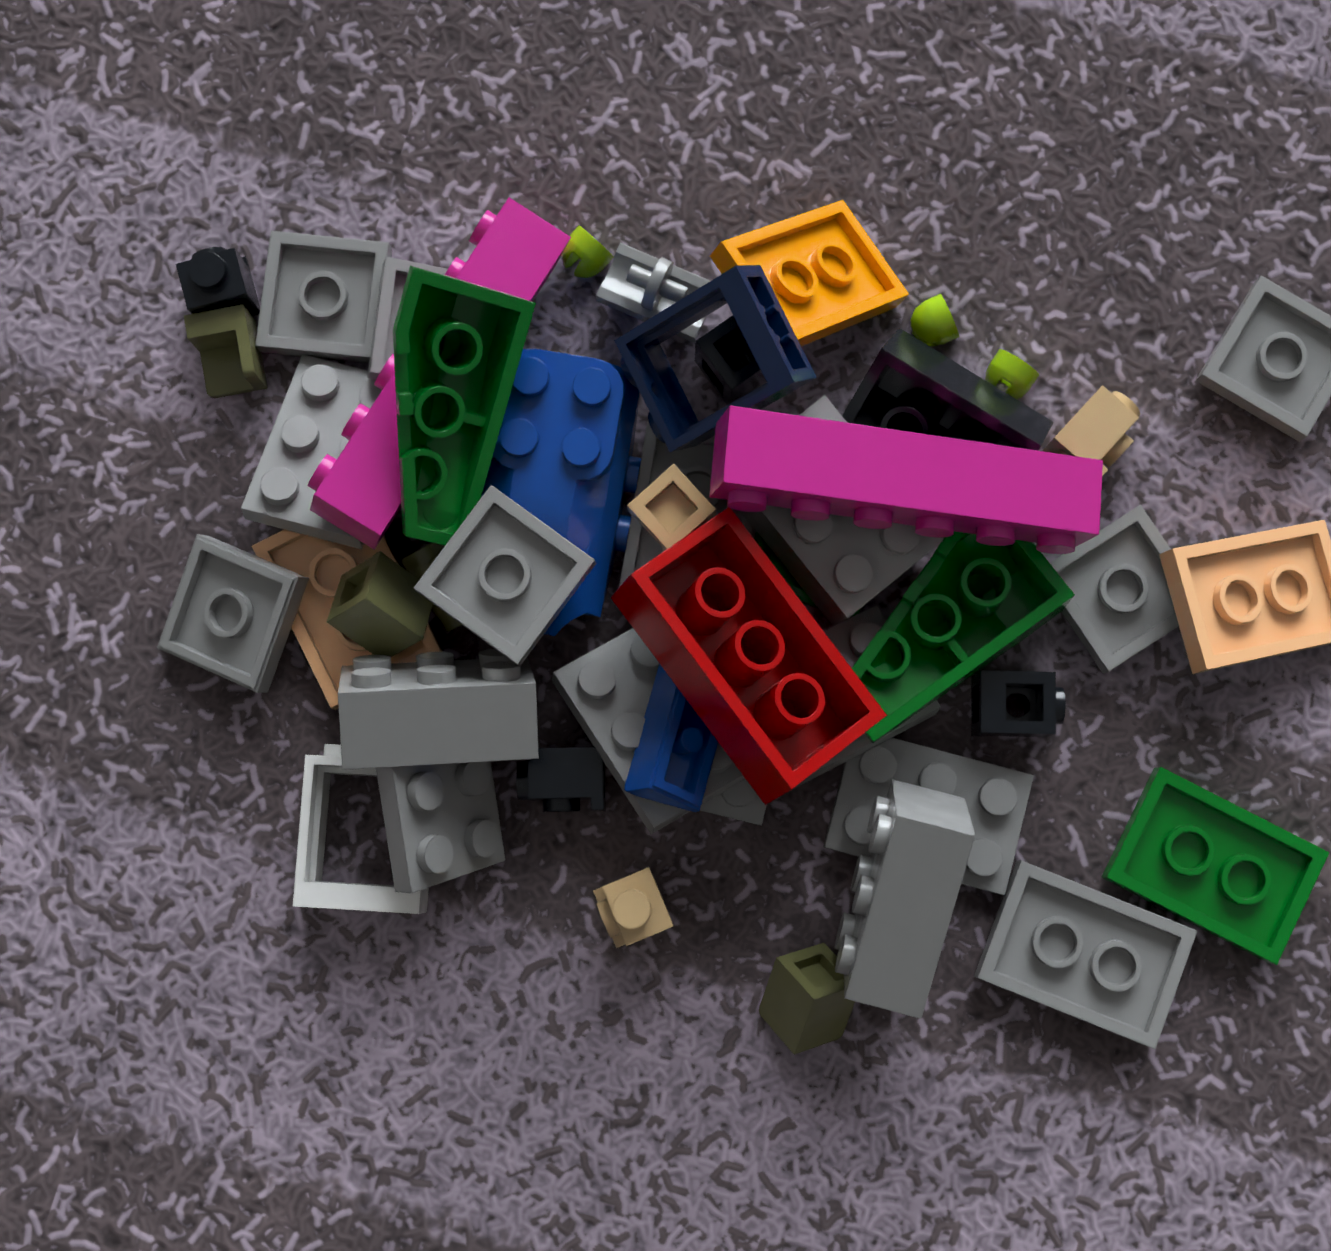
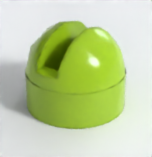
[561,225,614,278]
[911,293,959,346]
[985,349,1039,399]

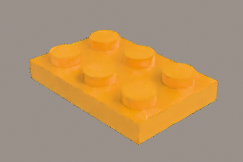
[710,200,909,346]

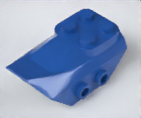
[481,349,642,636]

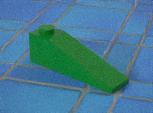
[393,266,536,545]
[852,531,1075,743]

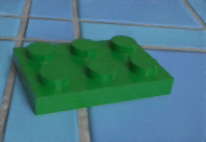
[1102,767,1329,965]

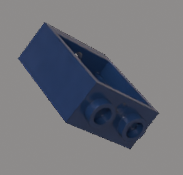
[614,265,817,452]

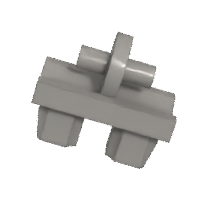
[596,242,710,343]

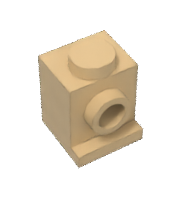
[1043,385,1141,476]
[593,867,674,948]

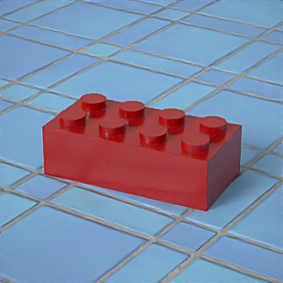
[611,507,887,805]

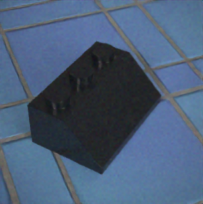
[842,328,1054,451]

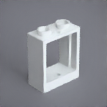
[293,744,429,914]

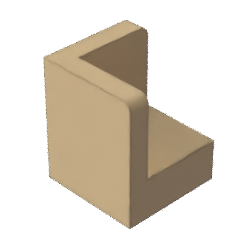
[627,464,716,552]

